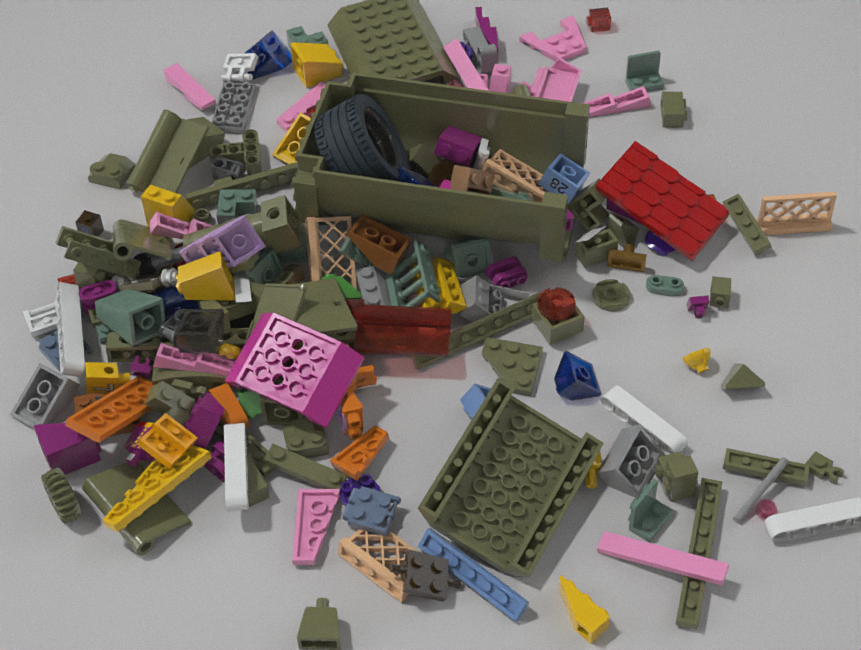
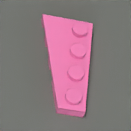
[277,82,325,133]
[292,489,340,565]

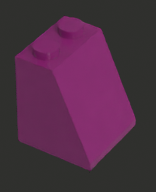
[434,125,482,168]
[33,423,102,475]

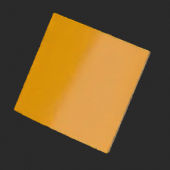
[137,413,198,469]

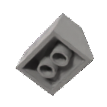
[356,266,397,324]
[597,424,664,498]

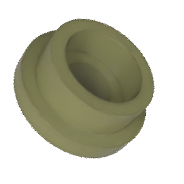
[193,208,212,224]

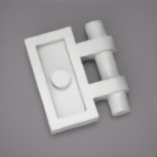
[221,53,258,82]

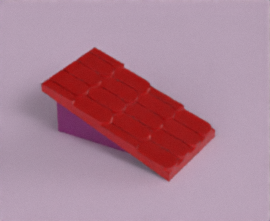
[596,141,729,261]

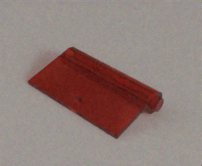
[353,304,452,357]

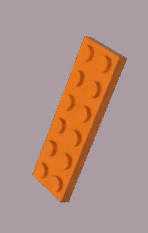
[65,375,154,443]

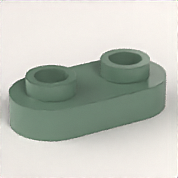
[646,275,684,296]

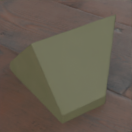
[607,213,640,248]
[721,363,765,389]

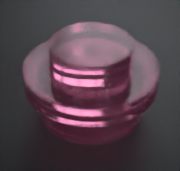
[755,499,777,519]

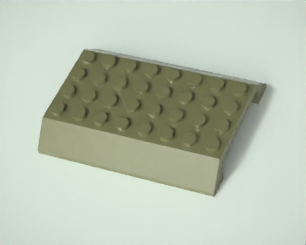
[327,0,460,85]
[417,378,604,578]

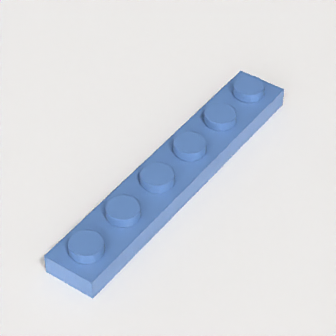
[418,528,529,621]

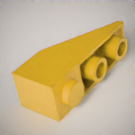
[558,575,610,644]

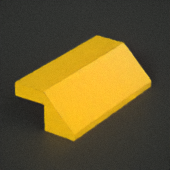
[409,257,467,319]

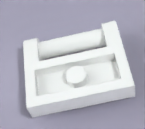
[473,138,491,170]
[22,300,58,337]

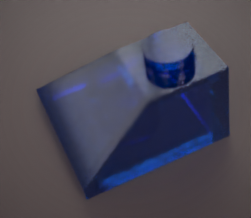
[554,351,602,401]

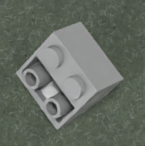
[459,275,503,323]

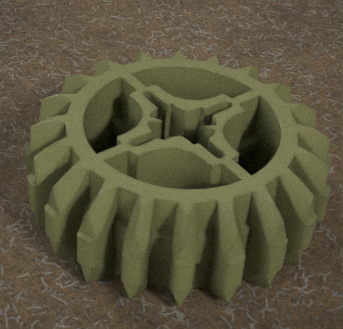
[41,468,82,524]

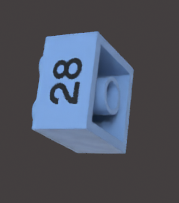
[538,153,590,204]

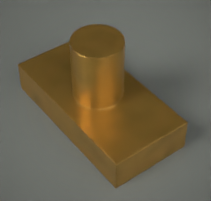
[607,244,647,272]

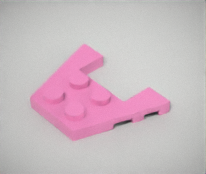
[519,15,586,62]

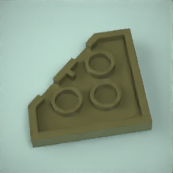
[482,337,543,396]

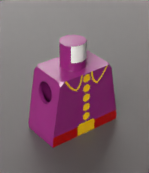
[124,421,155,467]

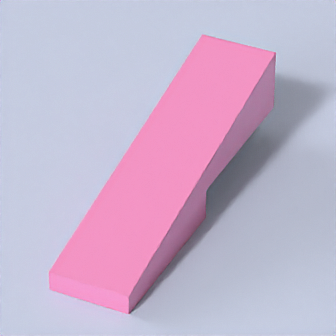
[163,63,216,110]
[583,86,651,118]
[150,212,213,239]
[153,343,236,376]

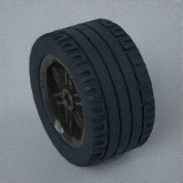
[315,94,410,183]

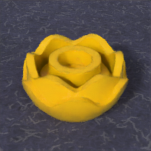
[217,343,241,360]

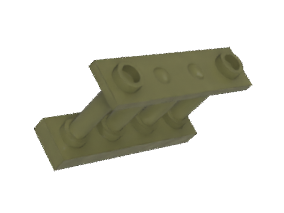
[55,226,142,279]

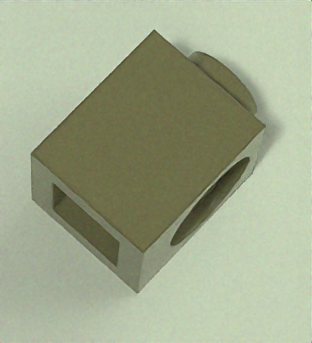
[709,276,732,307]

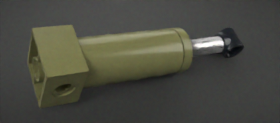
[133,195,302,276]

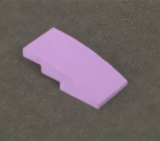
[179,215,266,268]

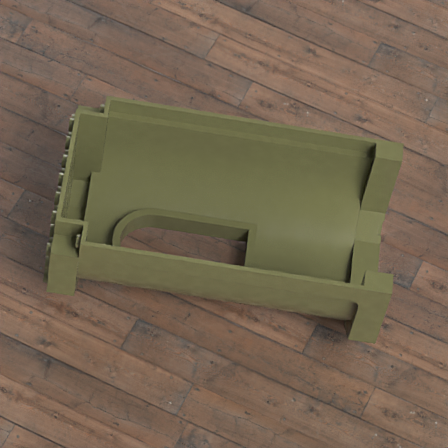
[291,72,590,262]

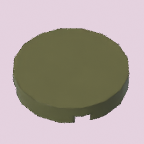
[592,279,630,311]

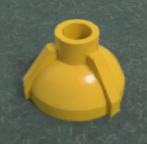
[682,347,711,373]

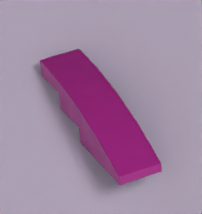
[475,7,498,53]

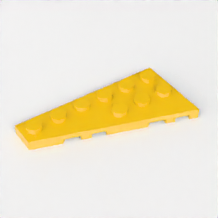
[102,445,212,532]

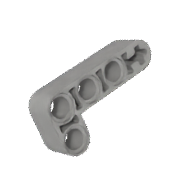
[463,26,498,74]

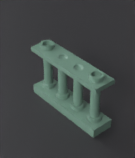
[385,239,441,323]

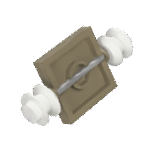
[111,268,178,293]

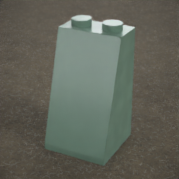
[95,289,165,346]

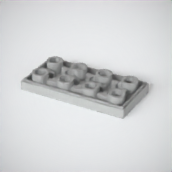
[212,82,257,134]

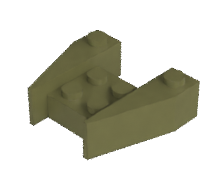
[195,273,265,338]

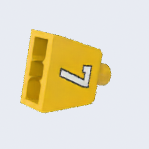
[85,362,131,394]

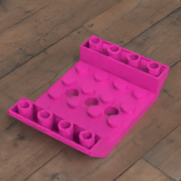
[225,313,364,428]

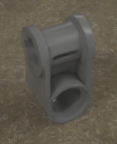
[211,157,246,180]
[158,309,194,345]

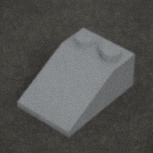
[10,363,80,428]

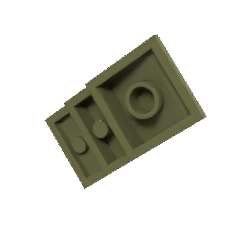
[152,351,236,387]

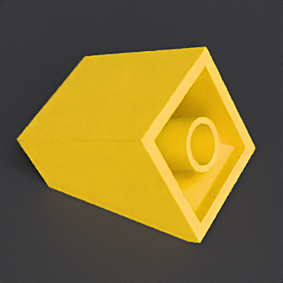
[290,42,344,88]
[141,185,196,227]
[176,251,236,301]

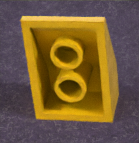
[272,112,311,164]

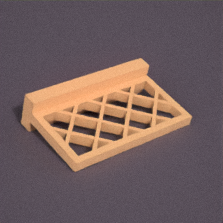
[482,149,551,203]
[756,191,837,235]
[305,216,357,290]
[338,526,417,603]

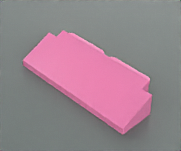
[530,57,582,102]

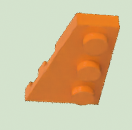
[330,425,389,481]

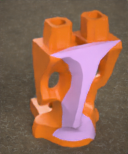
[334,365,377,440]

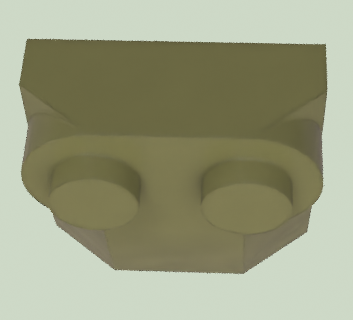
[88,153,135,189]
[283,418,329,458]

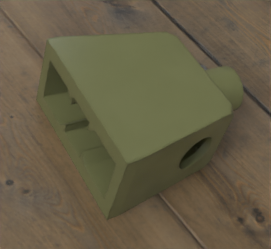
[297,598,341,650]

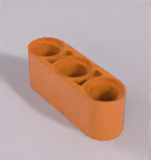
[208,383,249,428]

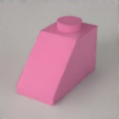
[489,64,511,93]

